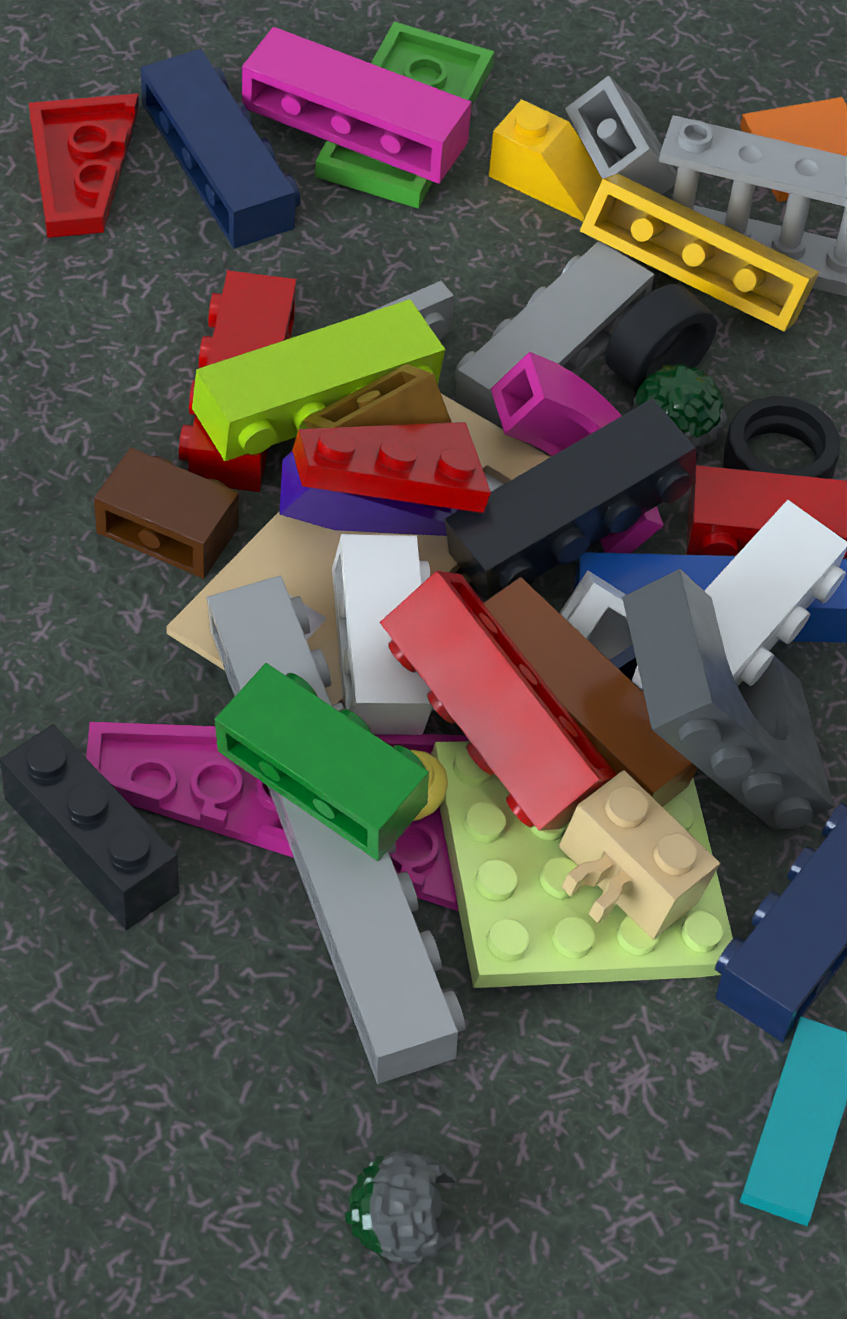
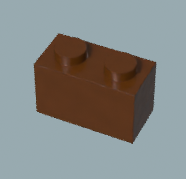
[94,447,239,579]

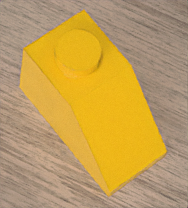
[489,99,603,221]

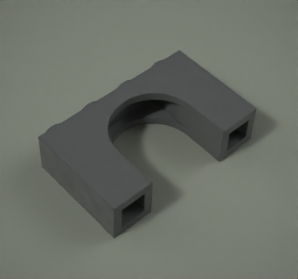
[622,569,834,830]

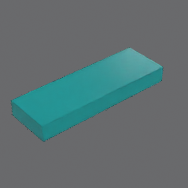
[740,1016,847,1226]

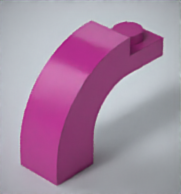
[490,352,664,554]

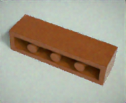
[484,577,698,807]

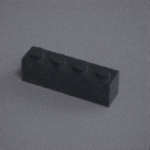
[445,398,696,601]

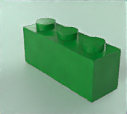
[215,663,429,861]

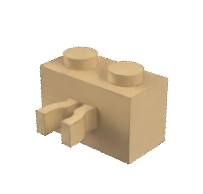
[558,770,720,940]

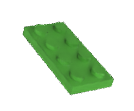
[315,22,494,209]

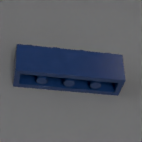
[141,48,300,249]
[715,802,847,1043]

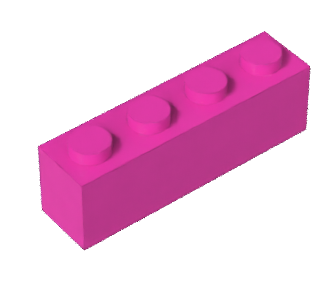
[242,27,472,184]

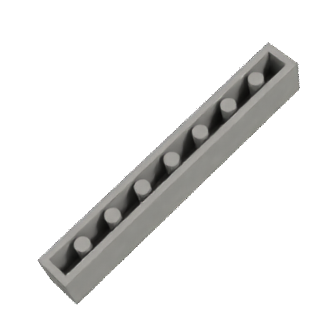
[207,575,465,1084]

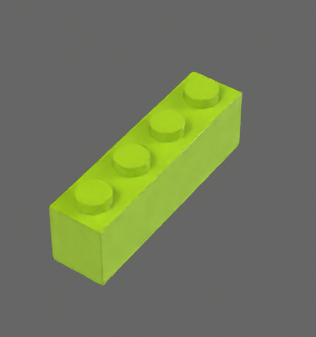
[192,299,445,461]

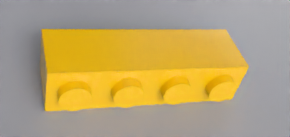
[580,173,820,332]

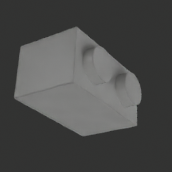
[565,75,677,195]

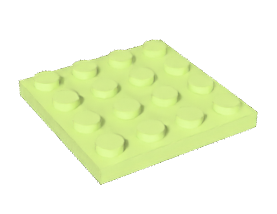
[431,741,733,988]

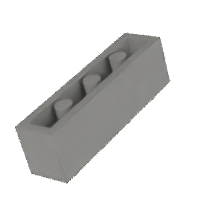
[454,241,654,429]

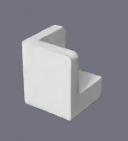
[560,571,632,660]

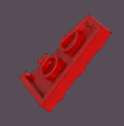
[29,93,139,238]
[292,422,491,513]

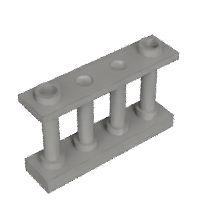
[659,115,847,296]

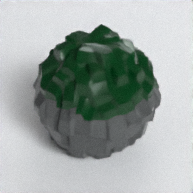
[631,364,727,452]
[345,1148,458,1265]

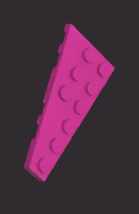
[86,722,470,911]

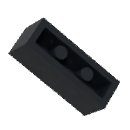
[0,724,179,931]

